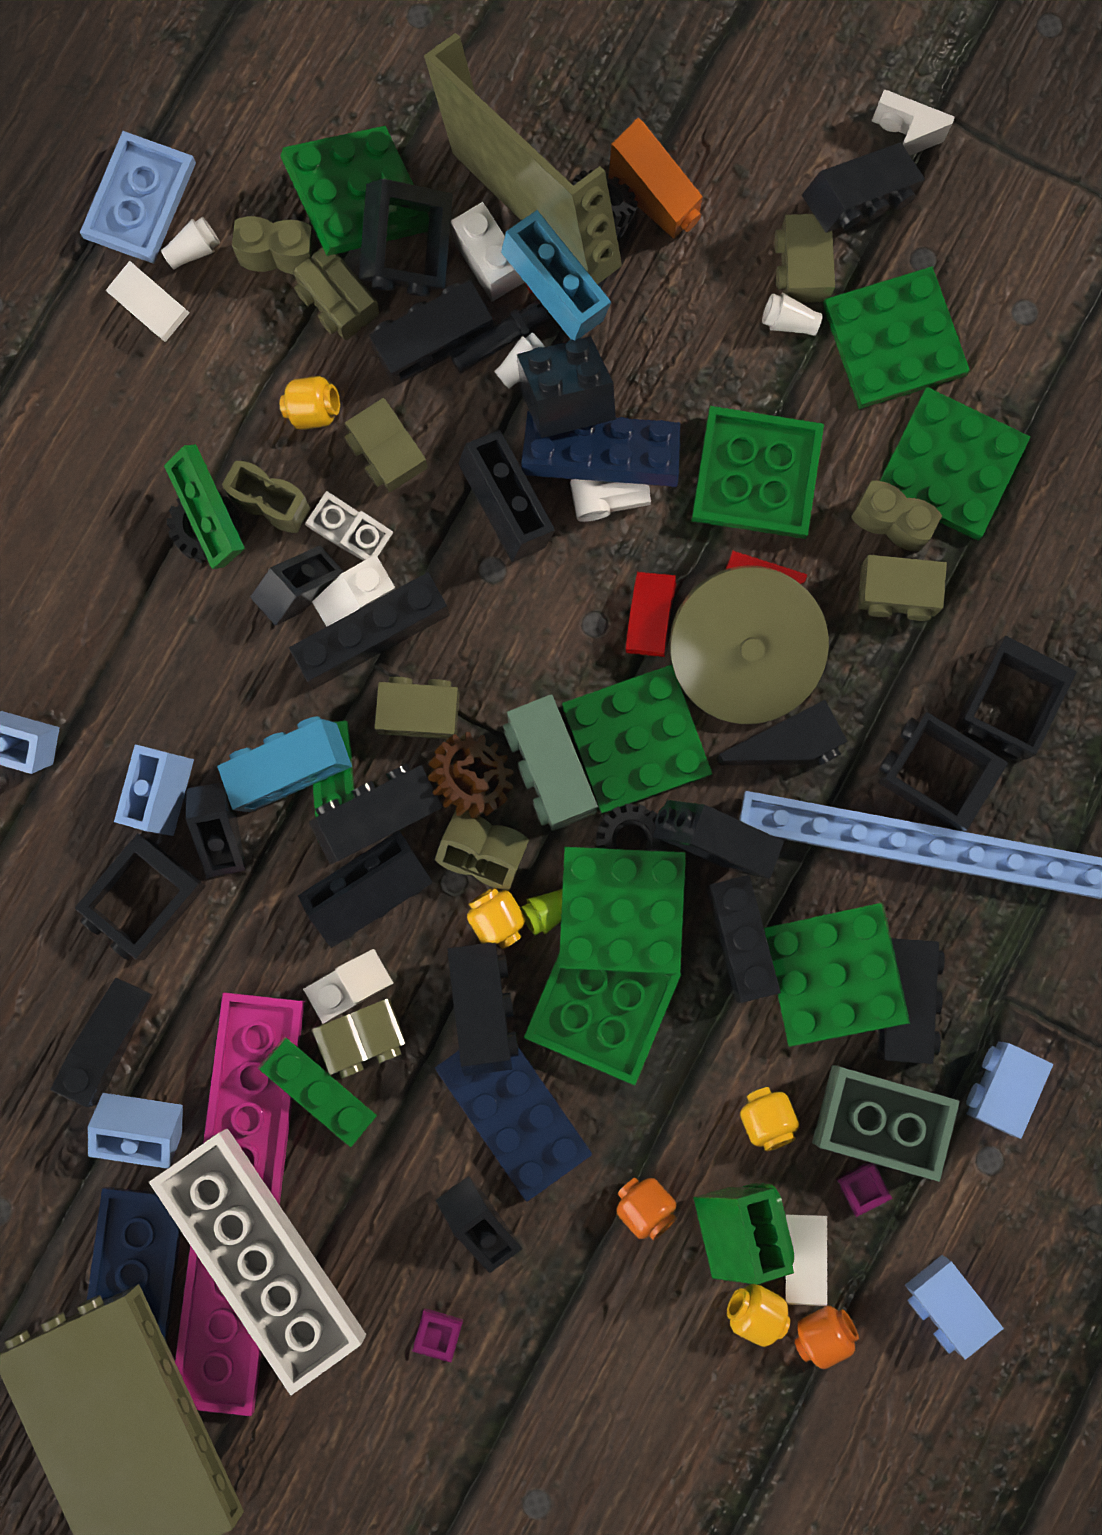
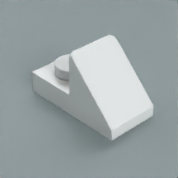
[872,89,955,155]
[303,949,393,1024]

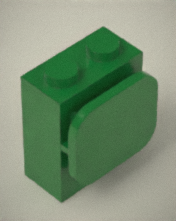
[693,1183,794,1285]

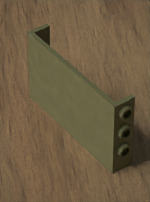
[424,33,622,284]
[0,1284,244,1535]

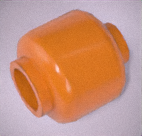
[617,1178,677,1241]
[794,1305,859,1369]

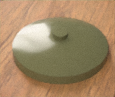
[669,566,829,724]

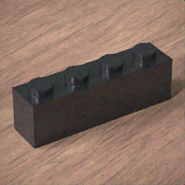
[289,572,450,690]

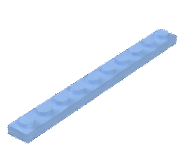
[739,791,1102,899]

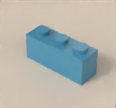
[501,210,611,341]
[217,716,352,812]

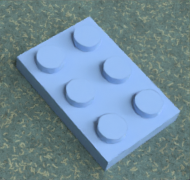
[80,131,196,264]

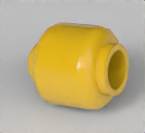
[280,376,340,430]
[467,887,526,949]
[740,1087,800,1151]
[727,1284,790,1347]

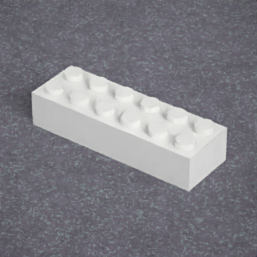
[149,1128,366,1395]

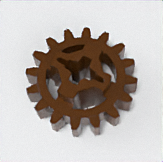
[428,732,513,818]

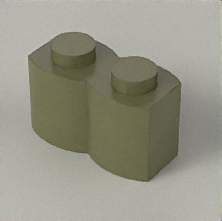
[232,216,317,275]
[344,398,428,493]
[222,461,311,533]
[851,481,942,551]
[435,811,529,890]
[312,998,407,1079]

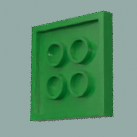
[280,125,429,256]
[823,266,970,409]
[879,387,1031,541]
[691,406,824,539]
[562,664,712,815]
[559,847,686,974]
[764,903,910,1047]
[524,953,681,1086]

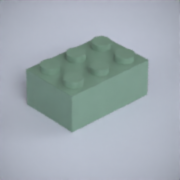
[503,694,598,831]
[812,1065,960,1182]

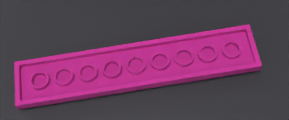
[175,992,305,1416]

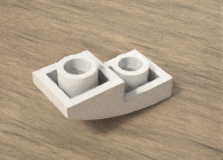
[106,261,190,342]
[305,491,393,561]
[786,1215,827,1306]

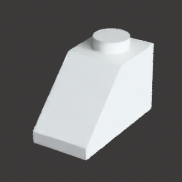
[312,554,396,627]

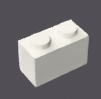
[450,202,524,302]

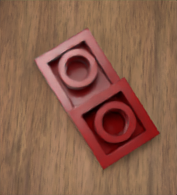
[626,572,676,657]

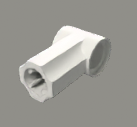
[570,479,651,522]

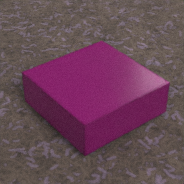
[836,1162,892,1217]
[412,1308,463,1363]

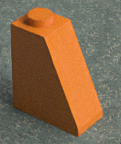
[609,118,703,239]

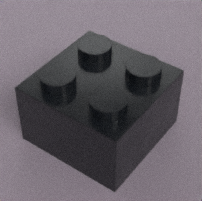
[517,336,616,438]

